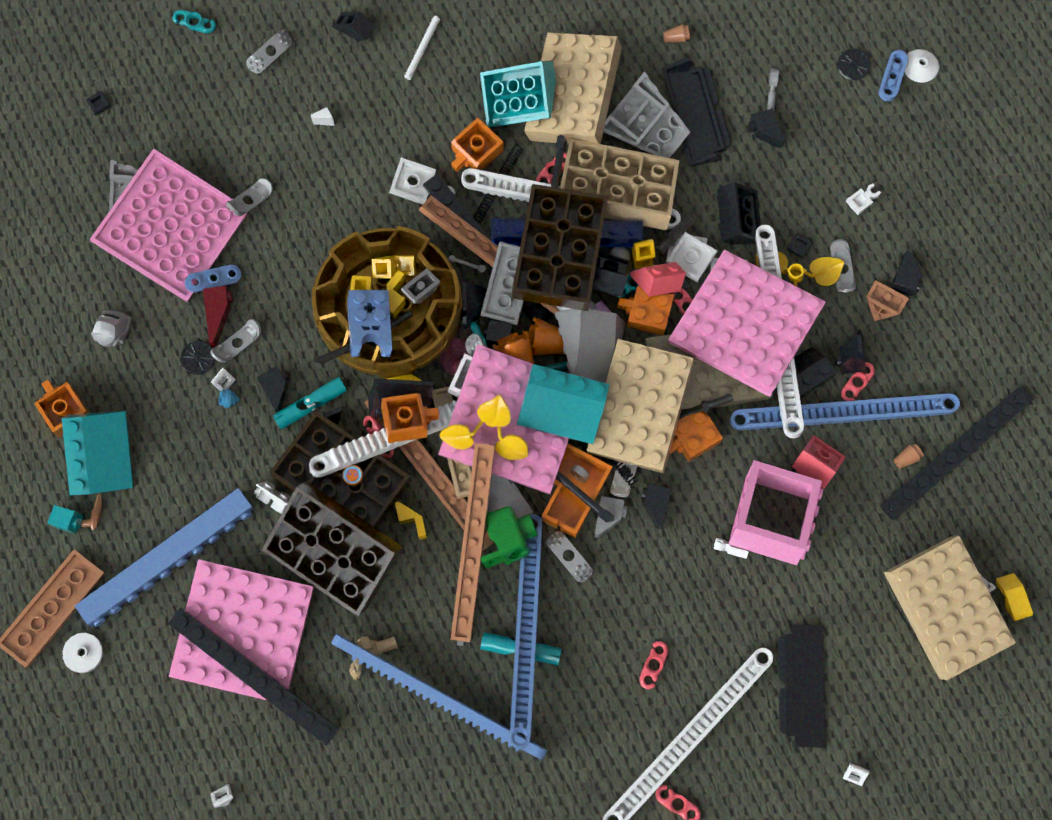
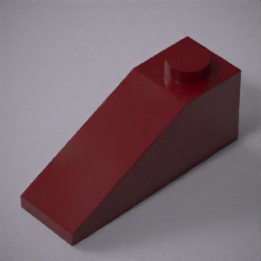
[203,286,233,348]

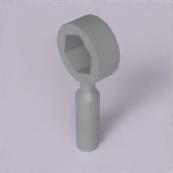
[767,68,779,111]

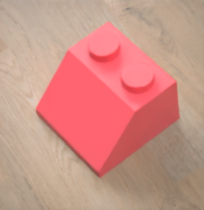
[630,262,686,297]
[792,435,846,489]

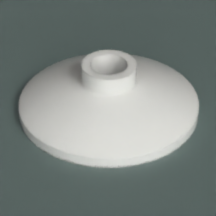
[904,49,939,82]

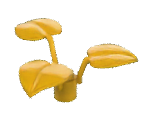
[756,252,844,287]
[439,394,529,460]

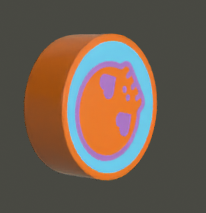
[343,465,363,486]

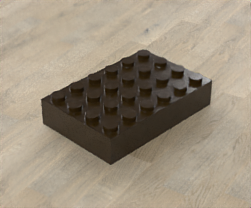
[512,184,608,311]
[269,411,412,529]
[262,481,403,616]

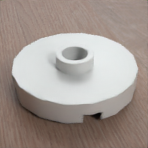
[63,633,103,673]

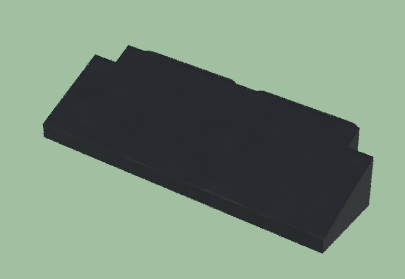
[662,57,731,167]
[778,624,825,748]

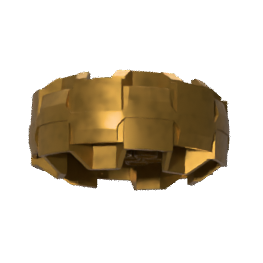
[312,226,462,379]

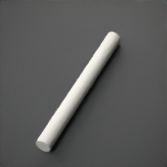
[404,16,440,80]

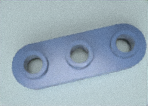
[878,50,908,101]
[185,265,241,293]

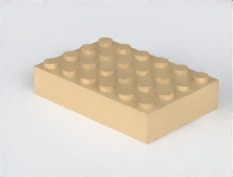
[524,33,622,144]
[560,138,679,231]
[587,339,695,473]
[884,536,1016,680]

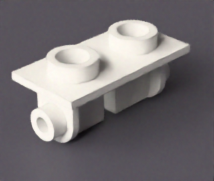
[254,481,291,514]

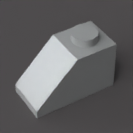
[401,268,440,304]
[594,496,627,538]

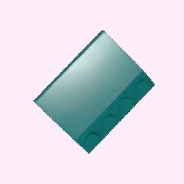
[480,61,556,128]
[517,364,610,445]
[62,411,133,495]

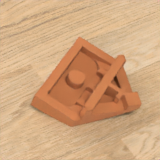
[866,280,909,321]

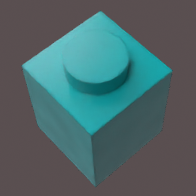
[47,505,83,534]

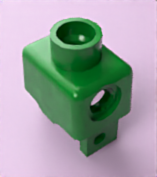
[480,506,538,569]

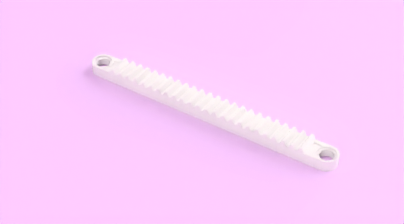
[461,168,681,229]
[755,225,804,438]
[309,400,457,477]
[603,648,773,820]

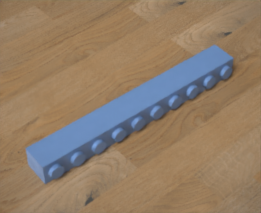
[75,488,254,627]

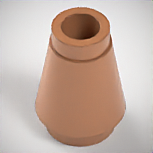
[663,24,690,43]
[893,444,924,469]

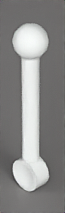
[448,255,486,272]

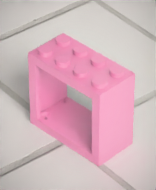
[728,460,823,565]

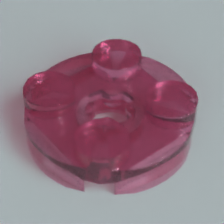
[440,339,470,377]

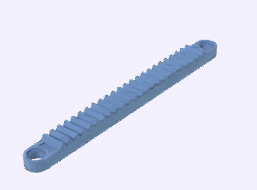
[730,393,960,430]
[510,514,542,749]
[331,634,547,760]

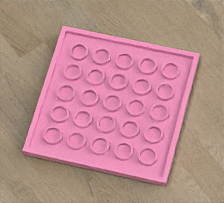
[90,149,249,302]
[668,250,826,397]
[438,344,569,494]
[169,559,314,700]

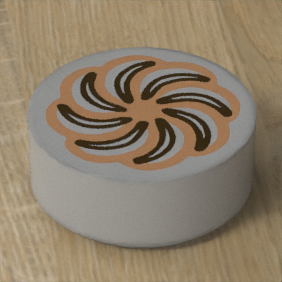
[570,465,590,483]

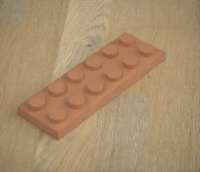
[0,549,106,668]

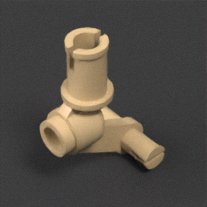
[349,636,397,680]

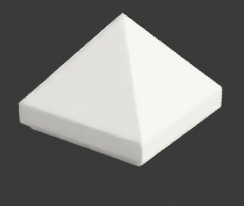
[211,368,236,391]
[843,764,869,786]
[211,784,233,807]

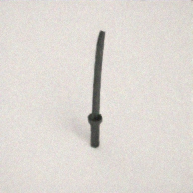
[314,310,413,363]
[679,393,734,418]

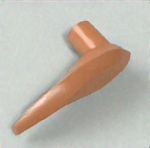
[81,493,102,530]

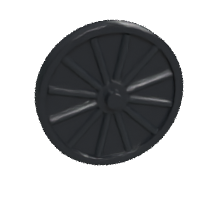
[837,49,871,80]
[180,341,215,375]

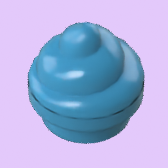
[219,389,239,408]

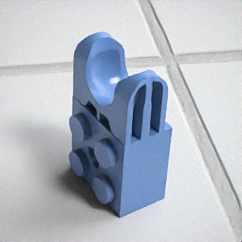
[347,290,392,357]

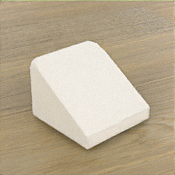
[311,108,335,126]

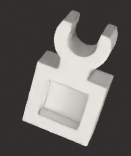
[846,184,881,215]
[714,538,749,559]

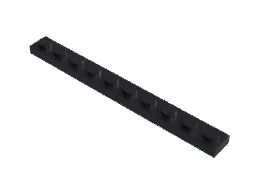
[423,174,552,325]
[880,386,1034,521]
[168,608,340,746]

